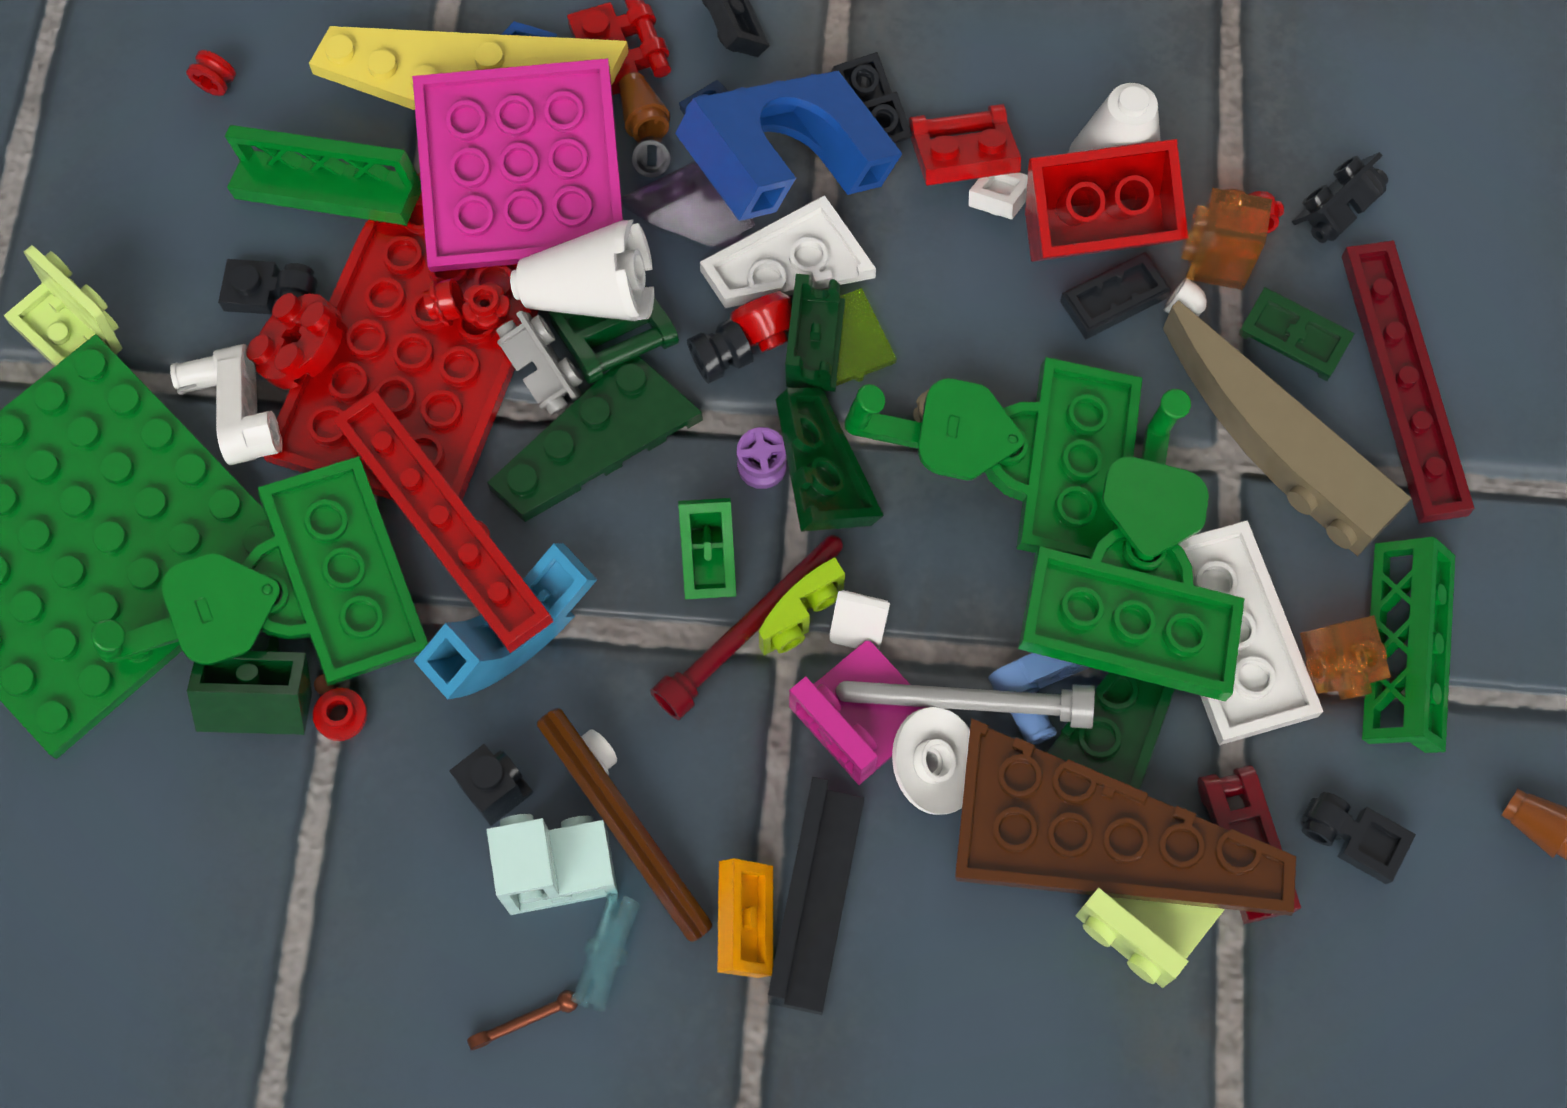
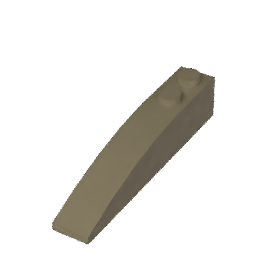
[1163,300,1412,557]

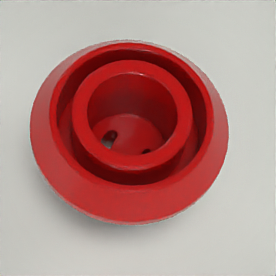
[730,291,792,353]

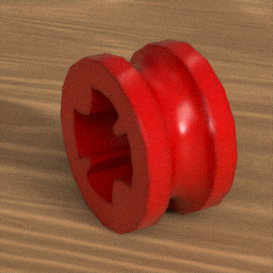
[186,50,236,96]

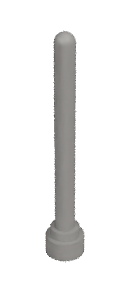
[836,681,1095,729]

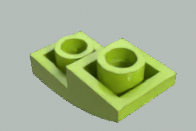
[759,557,845,656]

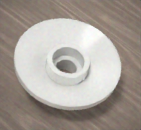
[892,707,970,815]

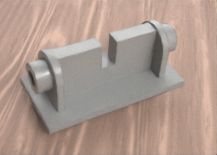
[496,311,583,415]

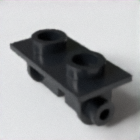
[1292,152,1388,243]

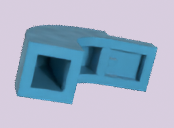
[414,543,597,700]

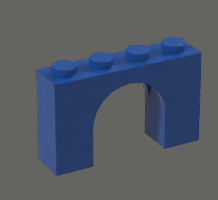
[675,71,902,221]

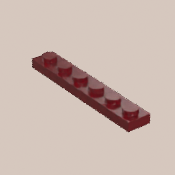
[1341,240,1475,524]

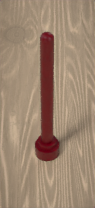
[650,535,843,720]

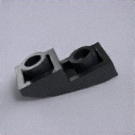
[831,52,913,143]

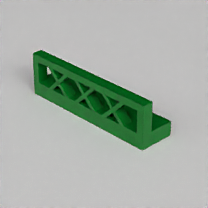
[225,125,422,226]
[1362,537,1456,753]

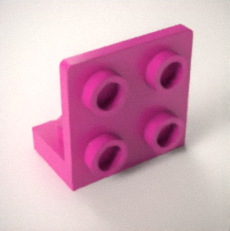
[789,641,928,785]

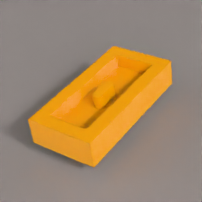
[717,858,773,978]

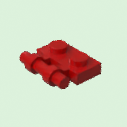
[567,0,671,95]

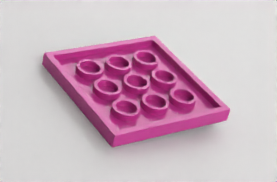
[412,58,624,272]

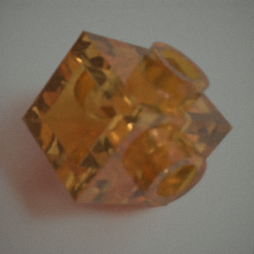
[1300,615,1391,700]

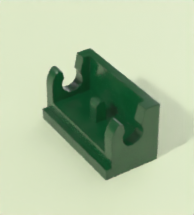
[785,274,845,392]
[1239,287,1355,381]

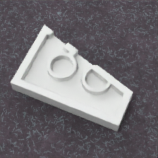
[700,195,876,308]

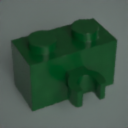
[187,637,312,735]

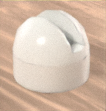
[1163,277,1207,317]

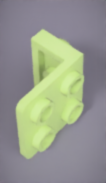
[4,245,123,366]
[1075,887,1225,988]

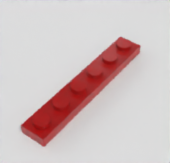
[333,390,554,653]

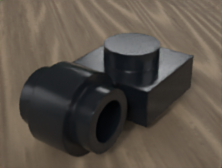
[218,259,318,314]
[1301,792,1416,884]

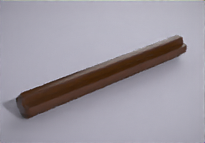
[537,708,713,942]

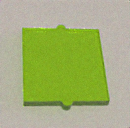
[836,288,897,386]

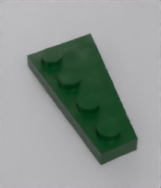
[487,356,703,522]

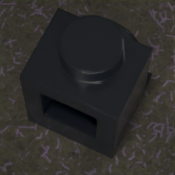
[449,744,533,826]

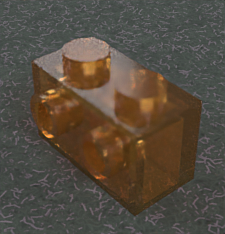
[1181,188,1272,290]

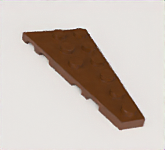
[955,718,1296,916]

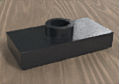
[1060,252,1172,340]

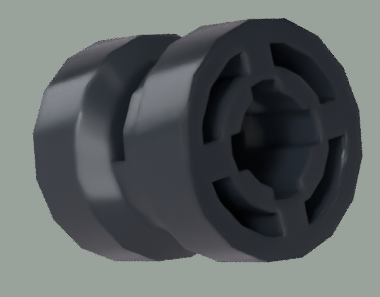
[687,318,754,384]

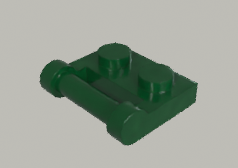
[549,284,679,384]

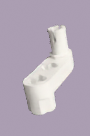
[170,344,283,465]

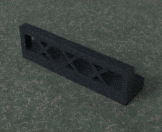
[768,777,864,1015]

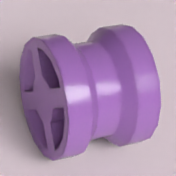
[737,427,787,489]

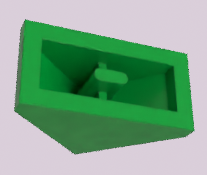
[678,498,736,599]

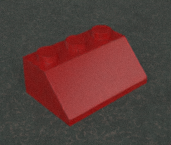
[1025,139,1189,262]

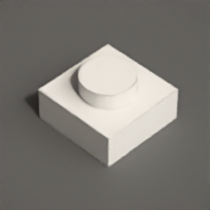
[969,172,1028,219]

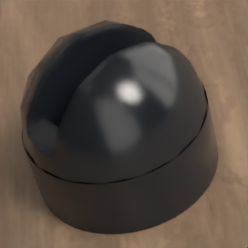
[632,136,671,178]

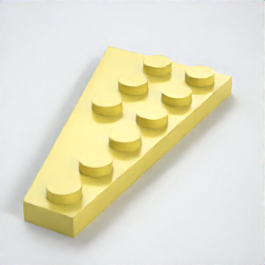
[309,26,629,110]

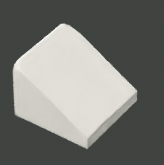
[829,590,890,650]

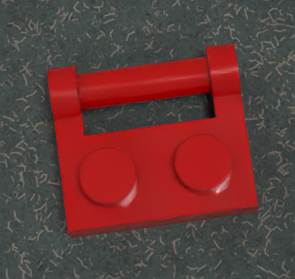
[909,104,1021,186]

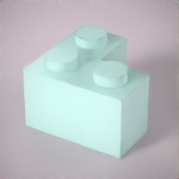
[486,814,618,915]

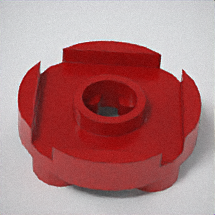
[246,293,343,389]

